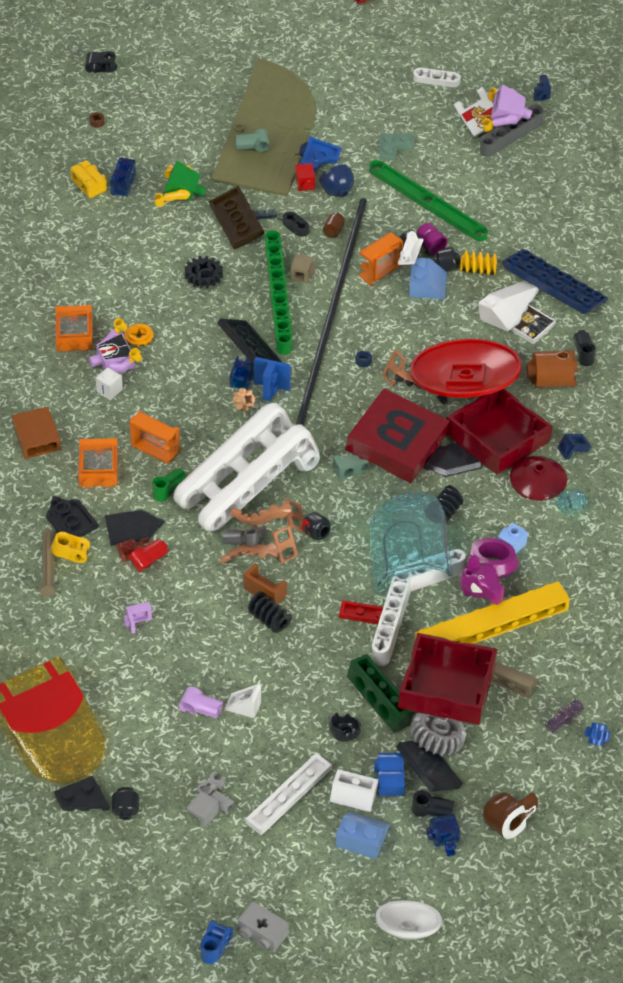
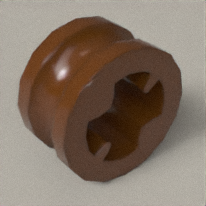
[89,112,105,128]

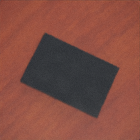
[396,741,463,792]

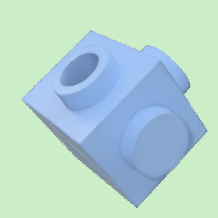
[498,523,528,554]

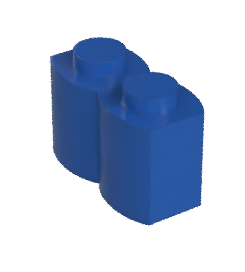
[374,753,405,796]

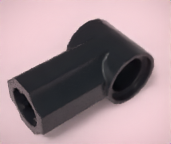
[573,330,596,366]
[411,790,455,820]

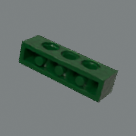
[347,654,414,733]

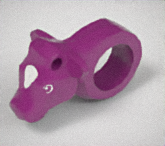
[460,538,519,605]

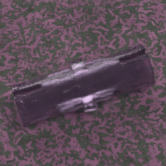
[545,699,584,733]

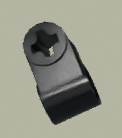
[85,51,117,73]

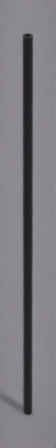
[296,198,367,425]

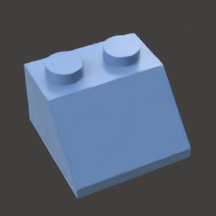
[409,258,447,299]
[336,811,390,859]

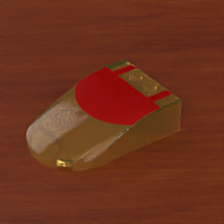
[0,655,105,784]

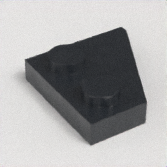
[54,776,109,811]

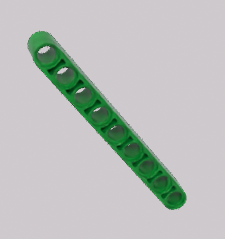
[265,230,292,355]

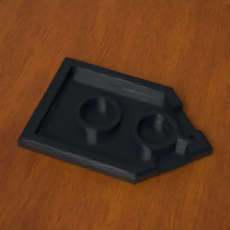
[423,443,481,477]
[46,496,99,537]
[104,509,165,546]

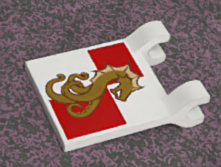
[454,87,493,138]

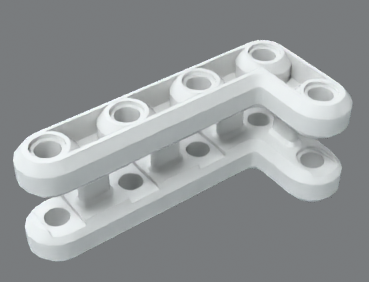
[174,403,320,531]

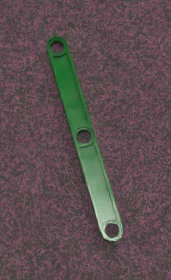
[369,160,488,242]

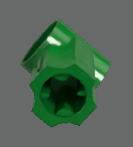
[152,468,187,502]

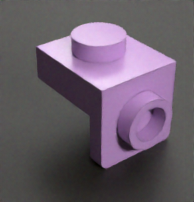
[123,602,152,633]

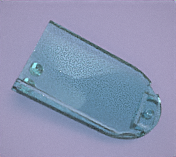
[369,492,452,595]

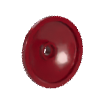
[510,456,567,501]

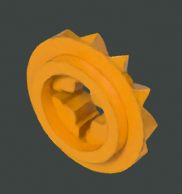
[124,324,154,347]

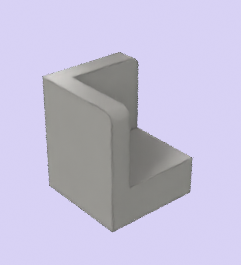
[187,791,219,829]

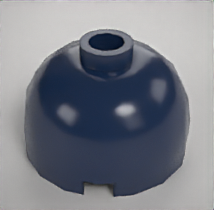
[319,164,354,197]

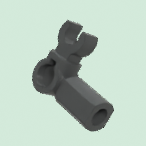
[222,525,267,546]

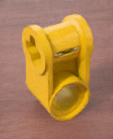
[51,532,90,563]

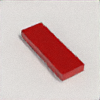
[338,600,383,625]

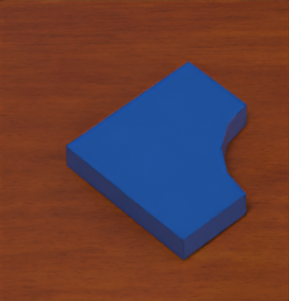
[301,136,342,172]

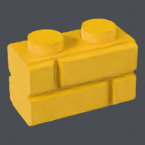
[70,160,108,198]

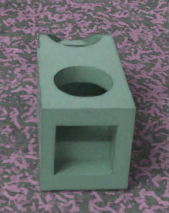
[332,455,369,480]

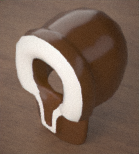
[483,792,538,839]

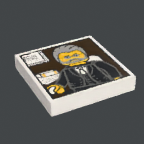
[511,304,556,344]

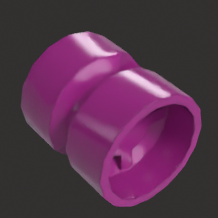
[416,222,448,255]

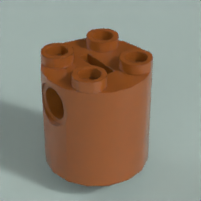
[526,350,578,388]

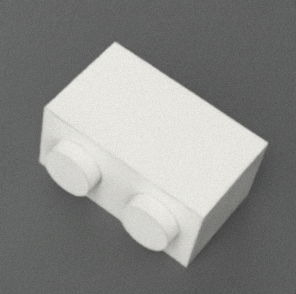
[330,769,378,812]

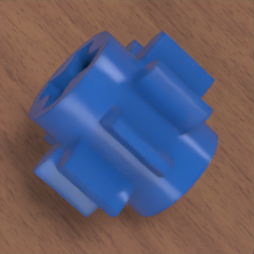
[584,722,611,746]

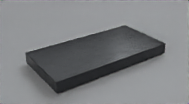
[217,318,282,366]

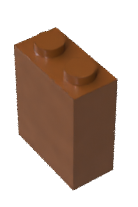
[11,406,61,459]

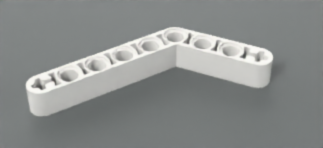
[372,549,466,666]

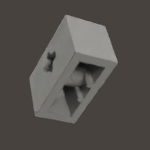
[238,901,289,953]

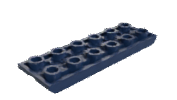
[502,249,608,314]

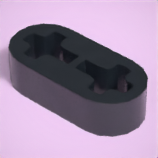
[282,211,310,237]

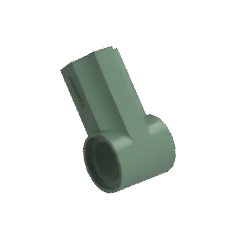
[235,129,270,152]

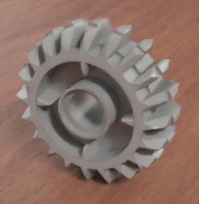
[410,713,466,756]

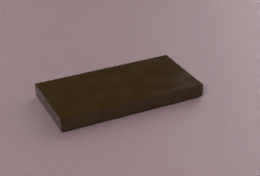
[208,185,265,249]

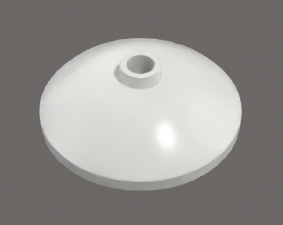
[376,900,442,940]

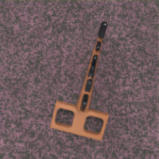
[382,349,447,404]

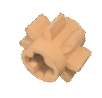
[232,388,256,411]

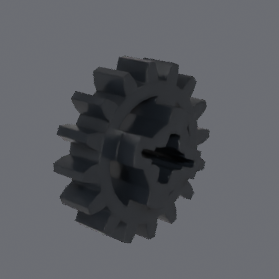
[185,256,223,289]

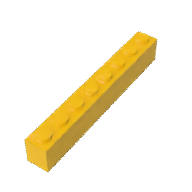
[415,581,570,644]

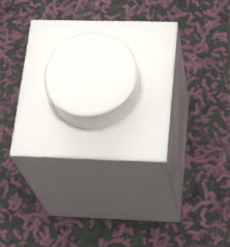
[96,367,123,400]

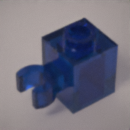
[229,357,254,390]
[426,814,460,857]

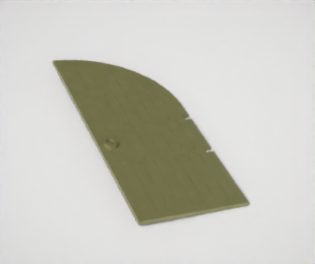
[212,58,316,196]

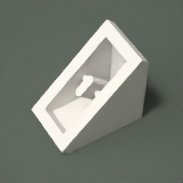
[225,684,261,718]

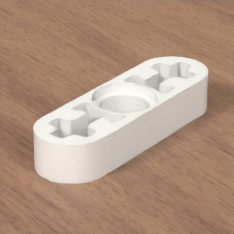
[413,68,461,87]

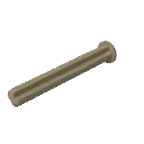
[40,529,56,596]

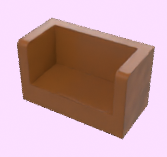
[243,563,287,605]

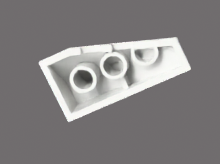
[478,281,539,332]

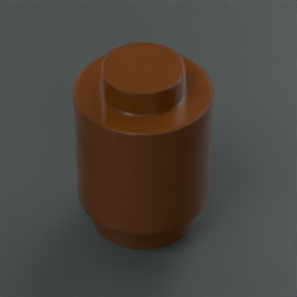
[323,212,345,238]

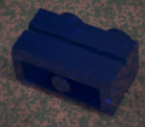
[110,158,136,197]

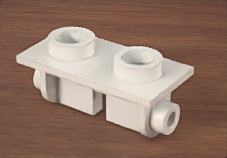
[398,231,423,265]

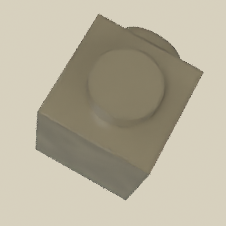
[290,254,316,283]

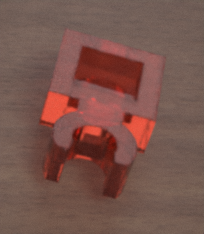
[116,537,149,562]

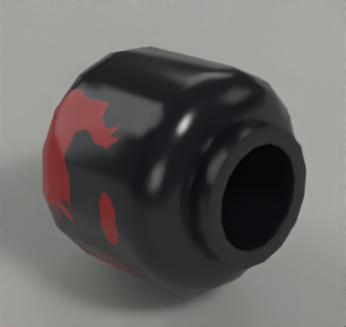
[302,512,331,540]

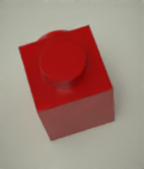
[295,163,315,191]

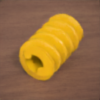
[460,250,497,276]

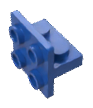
[254,357,291,401]

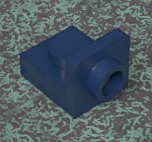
[533,75,551,101]
[557,434,592,459]

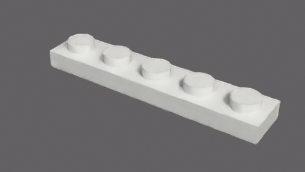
[245,753,332,835]

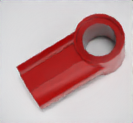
[128,539,169,573]

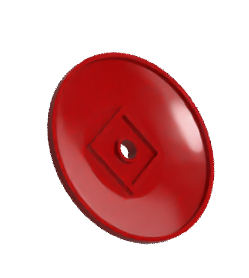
[410,339,521,398]

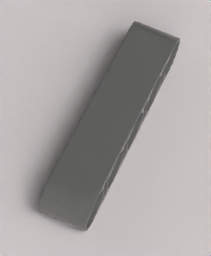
[480,105,544,157]

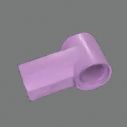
[178,687,223,718]

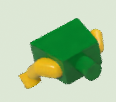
[154,161,206,207]

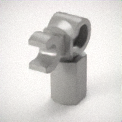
[197,771,235,814]

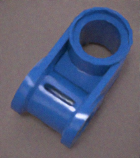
[200,920,234,964]

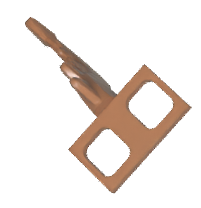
[231,498,303,532]
[220,525,298,564]

